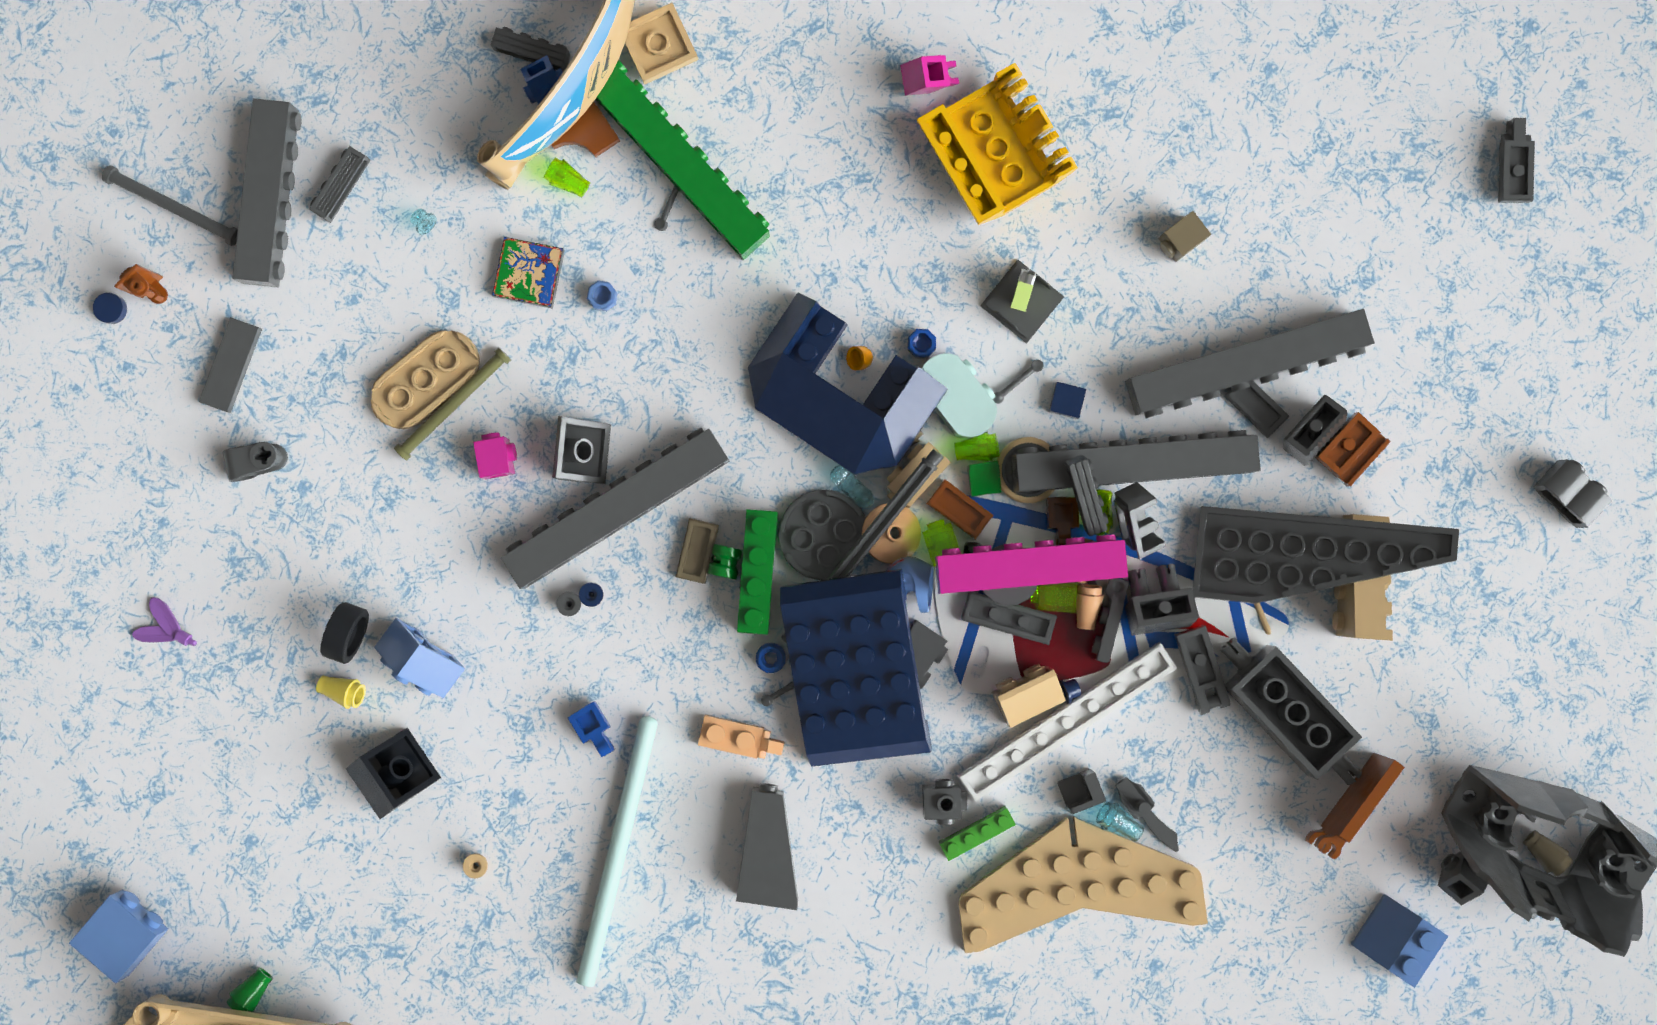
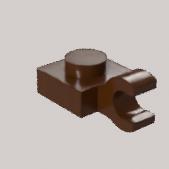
[1046,497,1079,546]

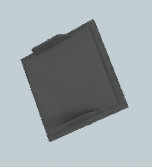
[980,260,1064,343]

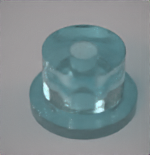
[410,209,437,235]

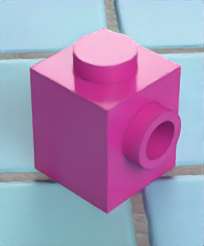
[473,432,517,479]

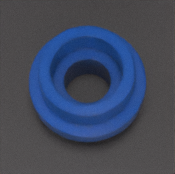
[756,643,786,673]

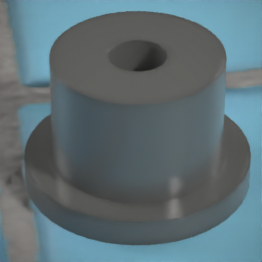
[556,592,581,616]

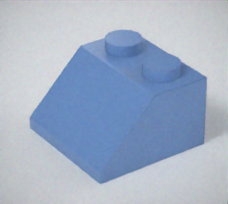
[1351,894,1448,988]

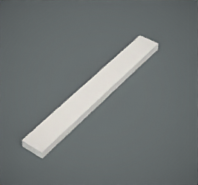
[957,642,1178,802]

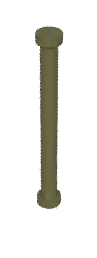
[394,347,511,461]

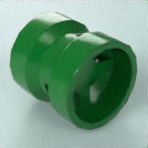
[707,544,743,580]

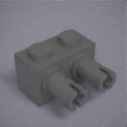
[1125,564,1199,636]

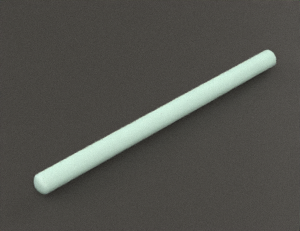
[576,716,658,987]

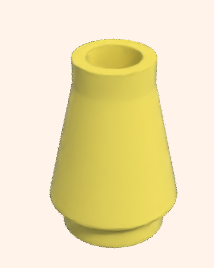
[316,675,366,709]

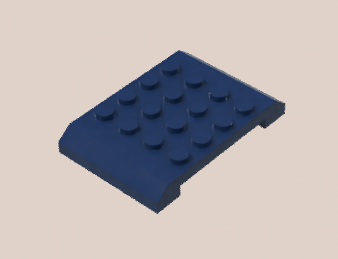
[780,569,932,767]

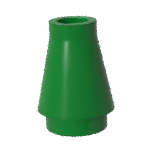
[227,967,273,1012]

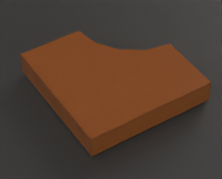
[552,101,620,158]

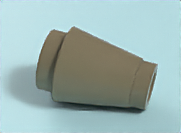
[1523,830,1573,876]

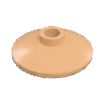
[862,503,921,564]

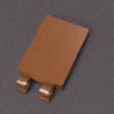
[1305,753,1405,859]

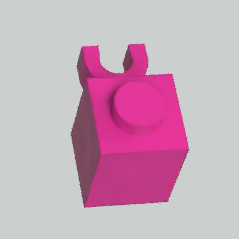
[900,55,959,96]

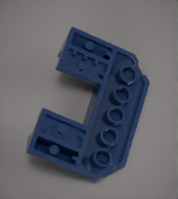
[748,293,948,475]

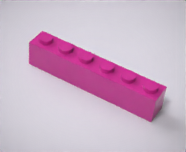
[935,535,1128,594]

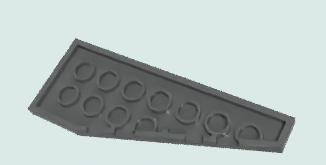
[1193,506,1459,604]

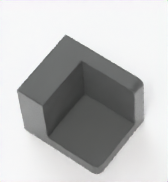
[1057,769,1106,814]

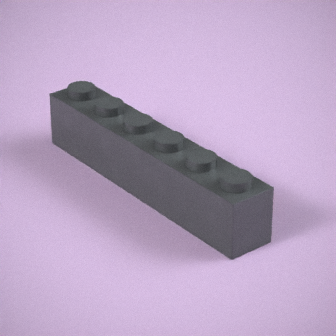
[232,98,302,288]

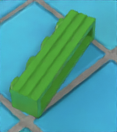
[939,806,1016,861]

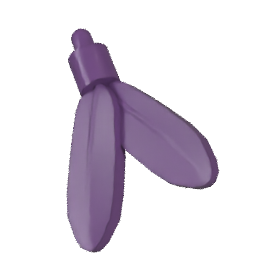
[132,597,197,646]

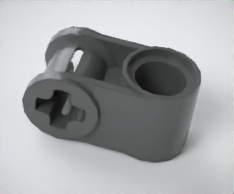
[222,442,288,482]

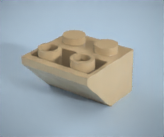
[991,664,1066,728]

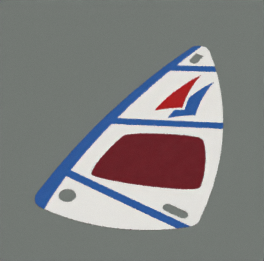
[934,495,1289,695]

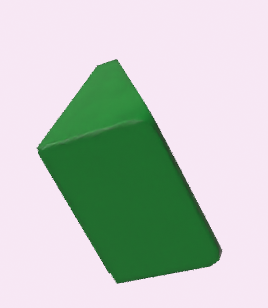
[967,461,1001,497]

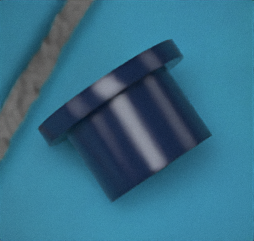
[579,582,604,607]
[1059,679,1081,704]

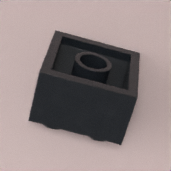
[346,728,441,819]

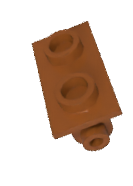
[114,264,168,304]

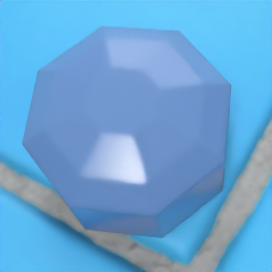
[587,281,618,312]

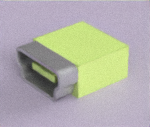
[1011,269,1036,312]

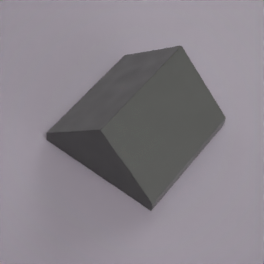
[552,416,611,484]

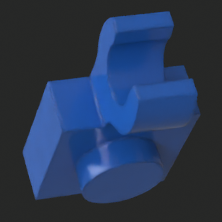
[567,701,615,757]

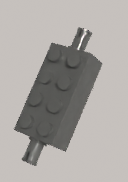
[1220,637,1362,785]

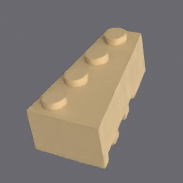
[1332,514,1393,641]

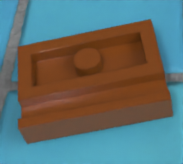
[1315,412,1391,487]

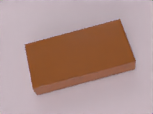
[926,479,993,540]

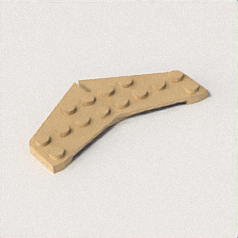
[958,816,1208,953]

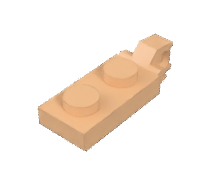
[698,715,784,759]

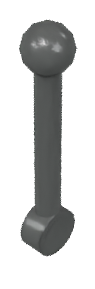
[654,185,679,231]
[993,360,1044,404]
[761,682,794,707]

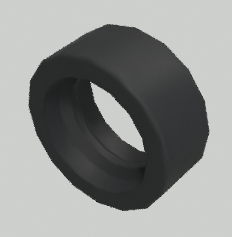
[320,602,369,664]

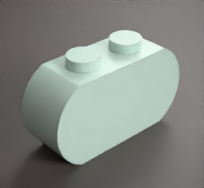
[922,353,997,439]

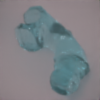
[830,465,874,508]

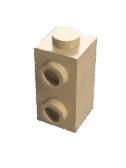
[886,442,951,508]

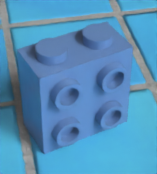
[69,889,169,984]

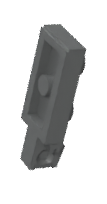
[1498,118,1535,203]
[1091,578,1129,663]

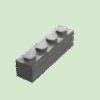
[490,27,571,72]
[309,146,371,223]
[1065,455,1109,537]

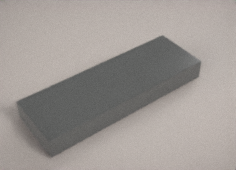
[199,317,262,413]
[961,591,1057,645]

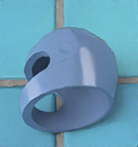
[886,556,933,613]

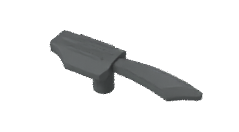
[1115,777,1179,852]

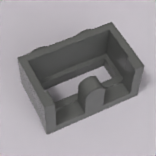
[1113,482,1166,560]

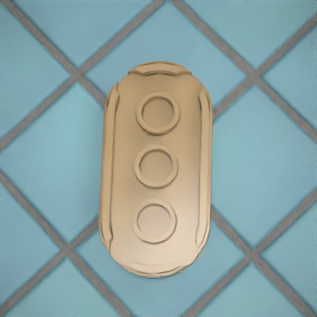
[371,330,480,429]

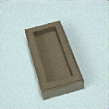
[675,518,719,584]

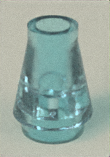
[1096,802,1144,842]

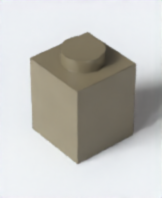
[1158,211,1212,262]

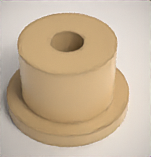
[463,853,488,879]

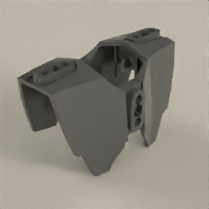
[1441,765,1657,957]

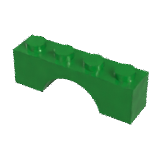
[737,509,778,635]

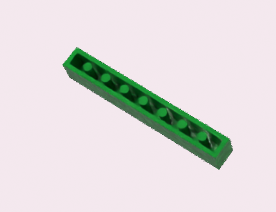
[595,59,770,261]

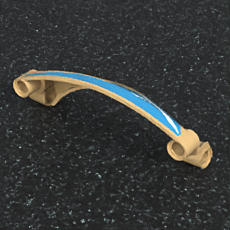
[477,0,635,190]

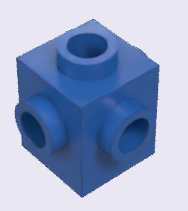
[520,55,563,105]

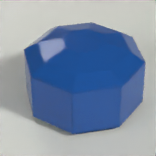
[907,329,936,358]

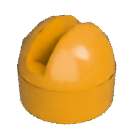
[846,346,873,371]

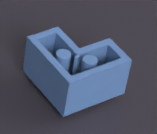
[374,618,465,698]

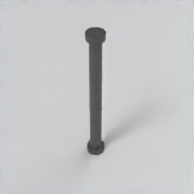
[102,165,238,246]

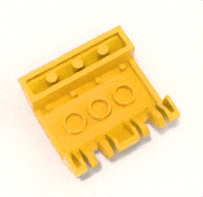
[916,63,1078,225]

